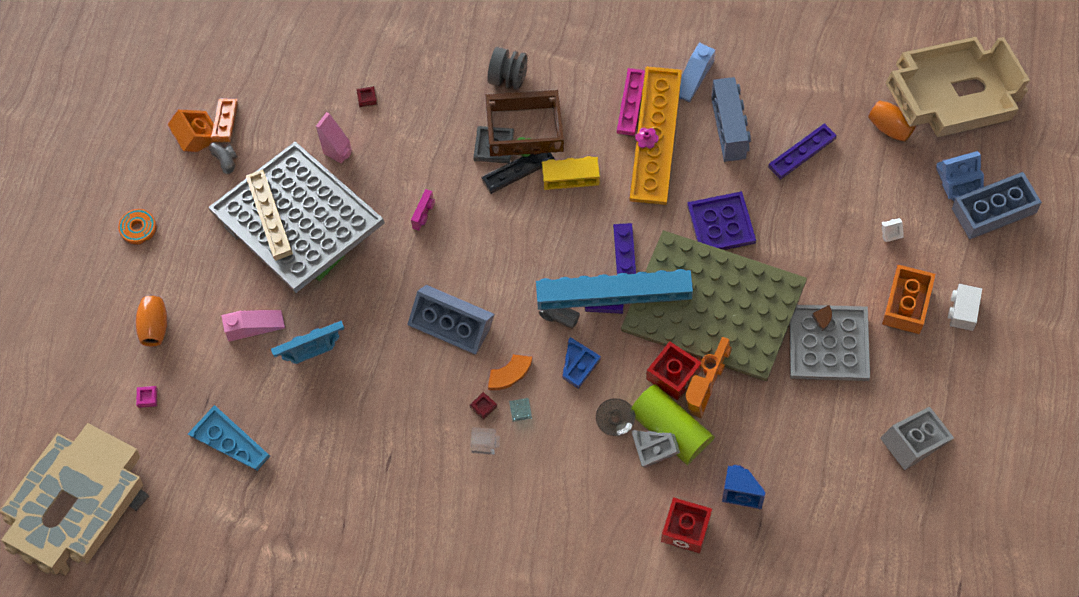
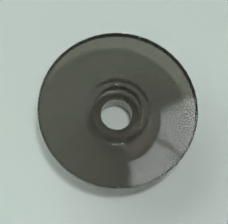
[596,398,635,436]

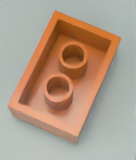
[882,265,936,334]

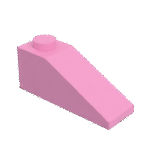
[316,112,352,164]
[221,310,285,342]

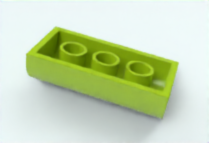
[630,384,715,466]

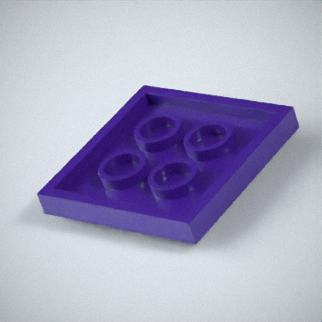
[687,191,756,250]

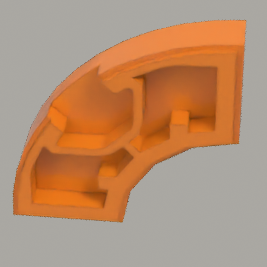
[488,354,533,390]

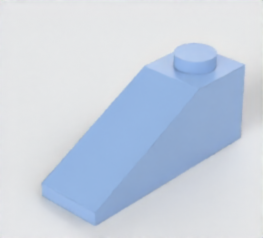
[679,43,715,102]

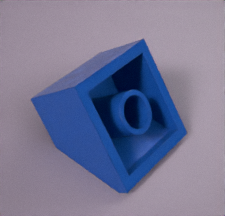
[722,465,765,509]

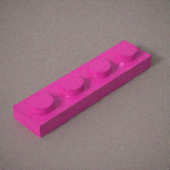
[617,68,645,136]

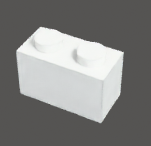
[948,284,982,331]

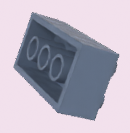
[711,77,751,162]
[952,172,1042,240]

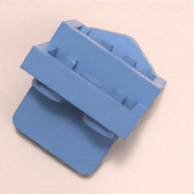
[936,151,984,201]

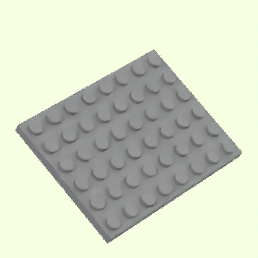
[208,142,385,293]

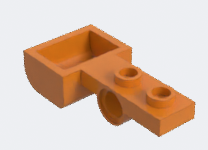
[686,337,732,419]

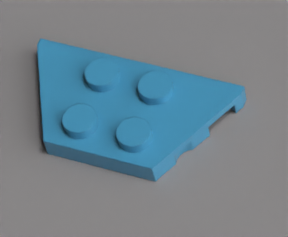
[271,321,344,364]

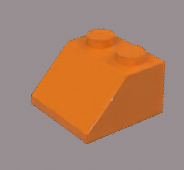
[167,109,214,152]

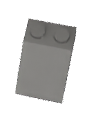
[880,407,954,470]

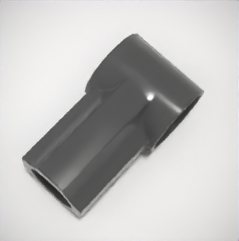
[539,308,580,329]

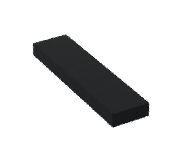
[481,153,555,194]

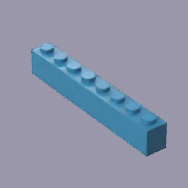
[536,269,693,310]

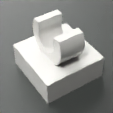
[882,218,904,242]

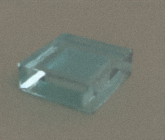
[509,398,532,422]

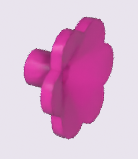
[635,128,659,149]

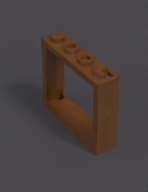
[485,90,564,157]

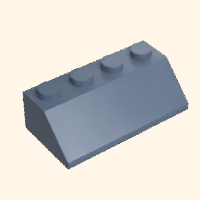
[407,285,494,355]

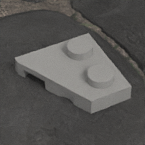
[631,430,680,468]

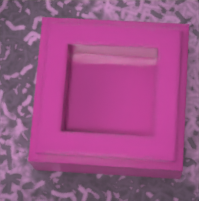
[136,386,158,408]

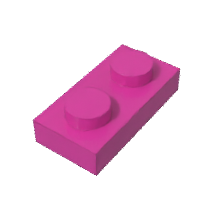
[411,189,435,231]

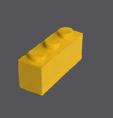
[542,156,600,190]

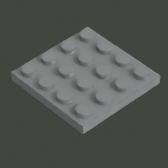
[789,305,870,381]

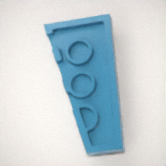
[188,405,270,471]

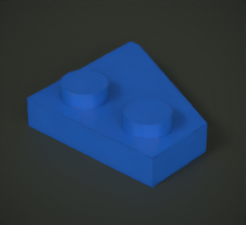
[562,337,601,389]

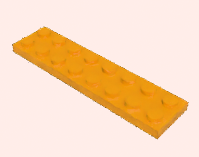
[630,66,682,205]

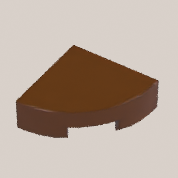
[812,305,832,331]

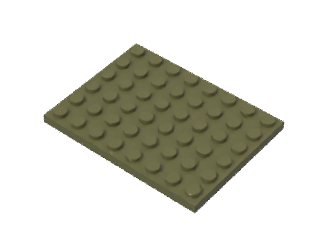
[621,230,807,382]

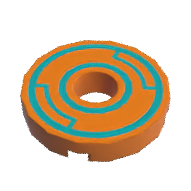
[118,209,157,244]

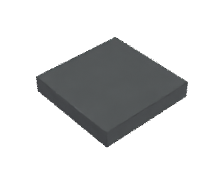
[473,126,514,163]

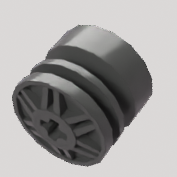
[487,47,528,91]

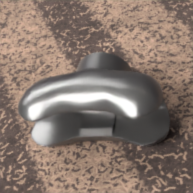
[209,142,237,174]

